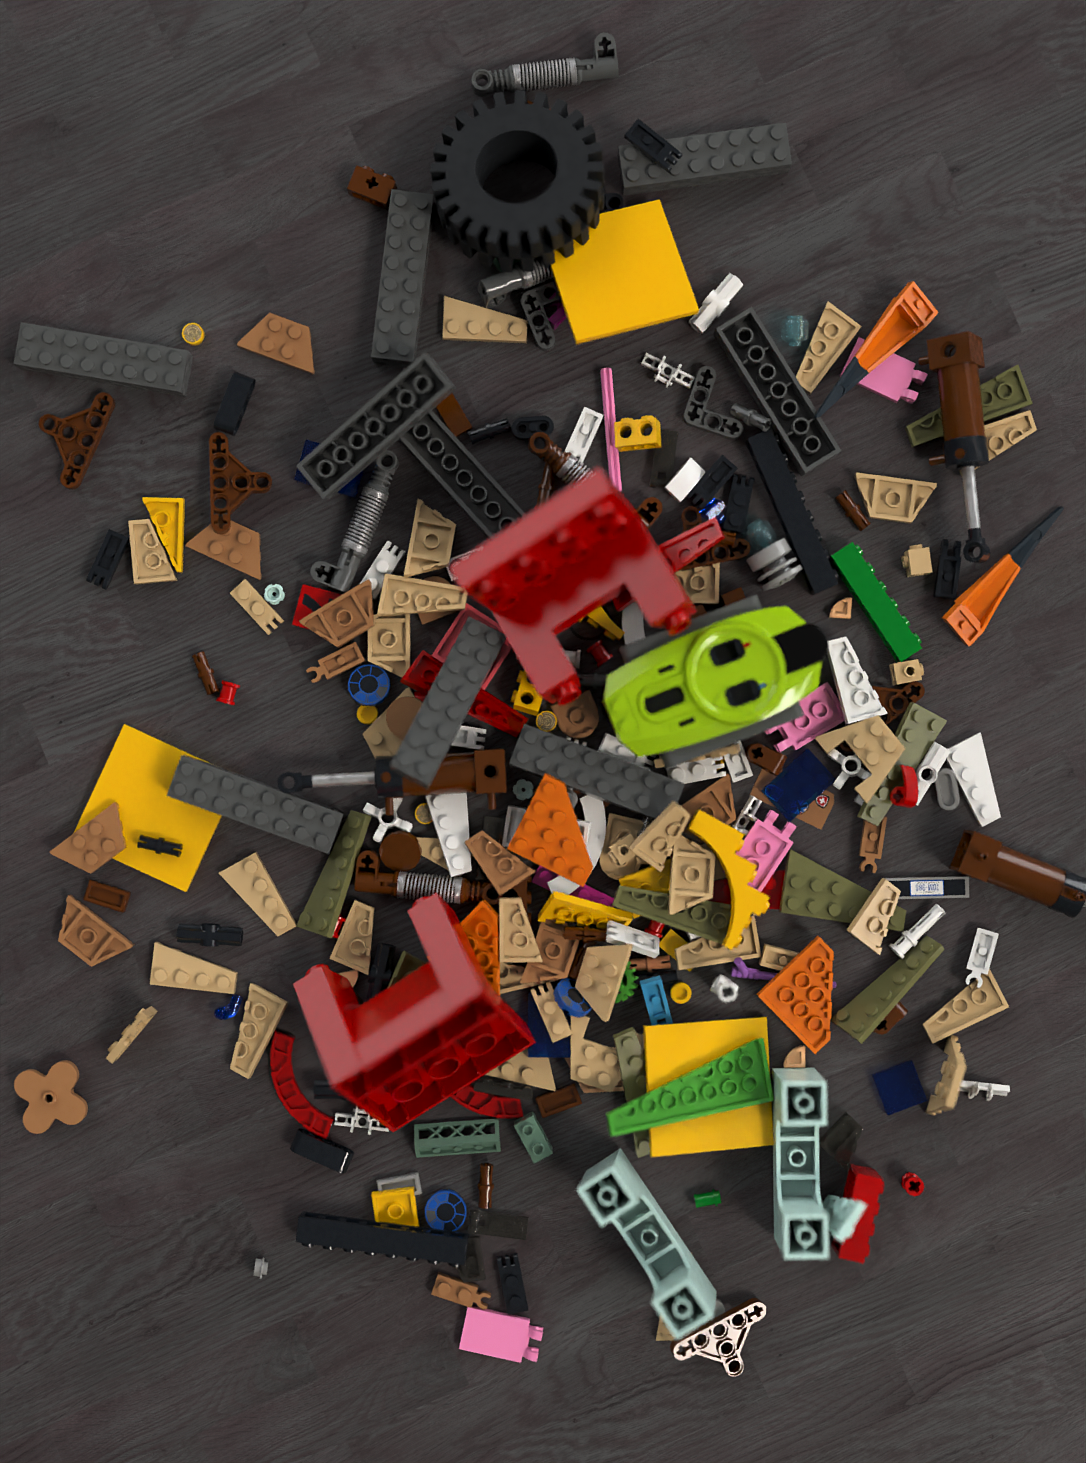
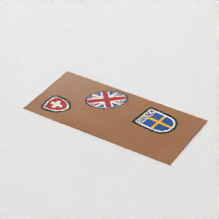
[750,769,835,830]

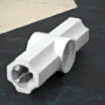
[688,273,743,334]
[915,742,951,806]
[710,974,739,1002]

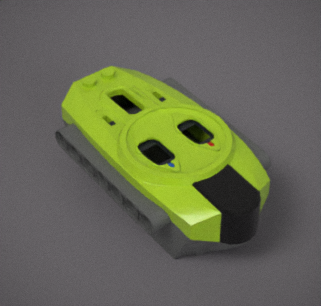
[602,595,829,769]

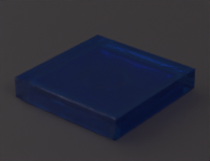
[872,1060,927,1115]

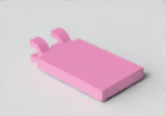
[840,337,928,404]
[764,682,845,752]
[722,810,797,892]
[459,1306,543,1363]

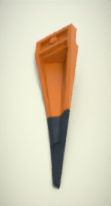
[814,281,938,418]
[942,506,1064,647]

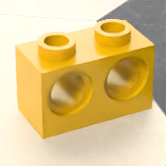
[614,415,661,452]
[511,670,543,716]

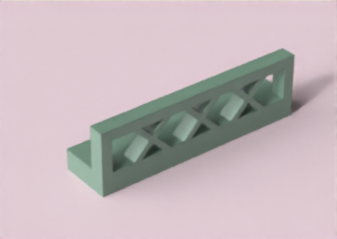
[414,1118,501,1158]

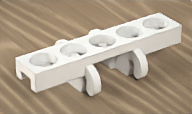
[641,353,695,389]
[732,795,762,835]
[959,1080,1010,1101]
[334,1105,389,1135]

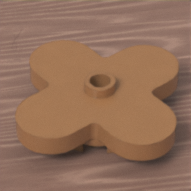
[14,1060,88,1134]

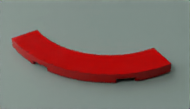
[270,1030,334,1139]
[450,1084,524,1118]

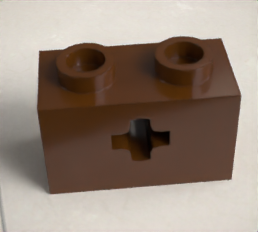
[347,165,397,211]

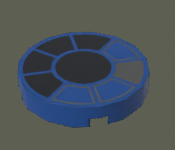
[348,664,390,706]
[553,978,592,1018]
[425,1189,467,1231]

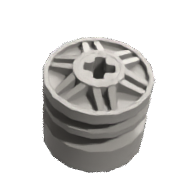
[746,538,803,591]

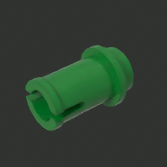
[694,1189,722,1208]

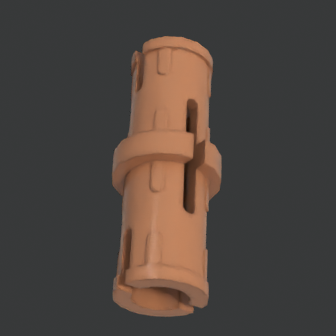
[628,955,671,972]

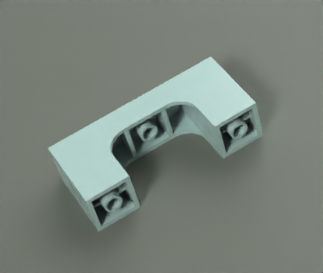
[772,1068,829,1259]
[577,1148,717,1340]

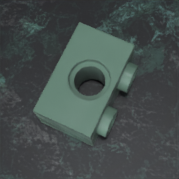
[514,1111,553,1163]

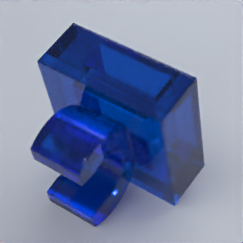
[699,498,726,524]

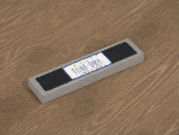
[884,876,969,899]

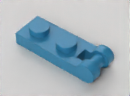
[640,976,673,1025]

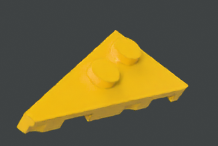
[142,497,185,573]

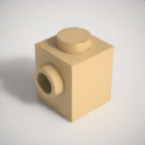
[902,544,932,577]
[889,659,924,685]
[608,833,637,865]

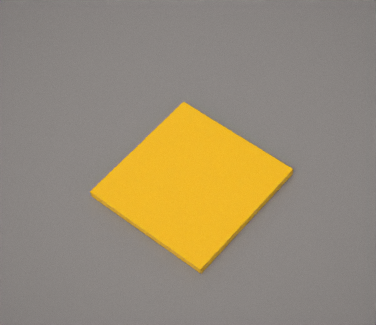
[550,199,699,344]
[74,724,222,892]
[643,1016,774,1157]

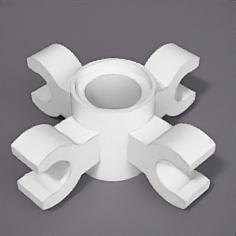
[828,749,872,790]
[363,798,413,844]

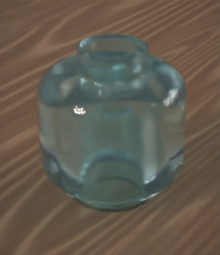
[781,315,809,346]
[745,519,777,550]

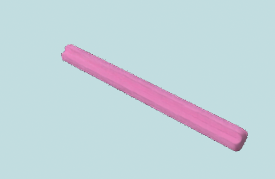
[600,368,622,492]

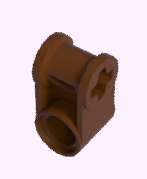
[745,744,787,776]
[873,1001,908,1035]

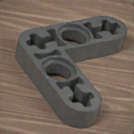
[521,281,561,351]
[683,366,743,440]

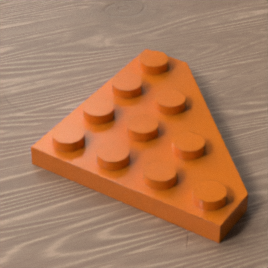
[507,773,593,887]
[427,900,500,996]
[757,935,834,1054]

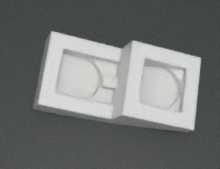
[664,457,705,502]

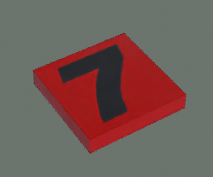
[292,584,342,630]

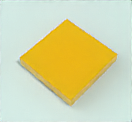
[371,1186,420,1227]

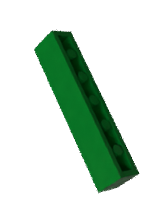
[829,542,922,663]

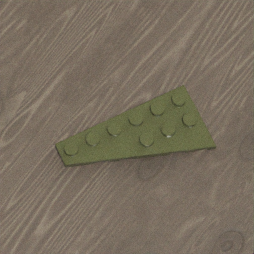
[779,849,906,931]

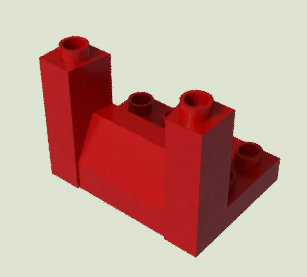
[449,468,697,706]
[293,893,536,1132]

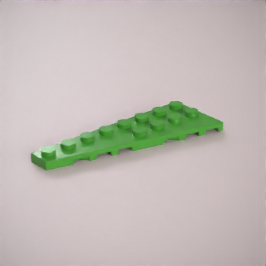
[606,1038,774,1136]

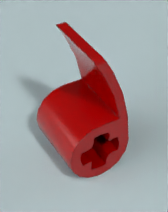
[890,765,918,808]

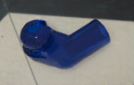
[214,994,243,1020]

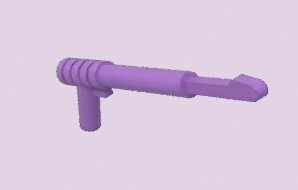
[731,957,836,988]

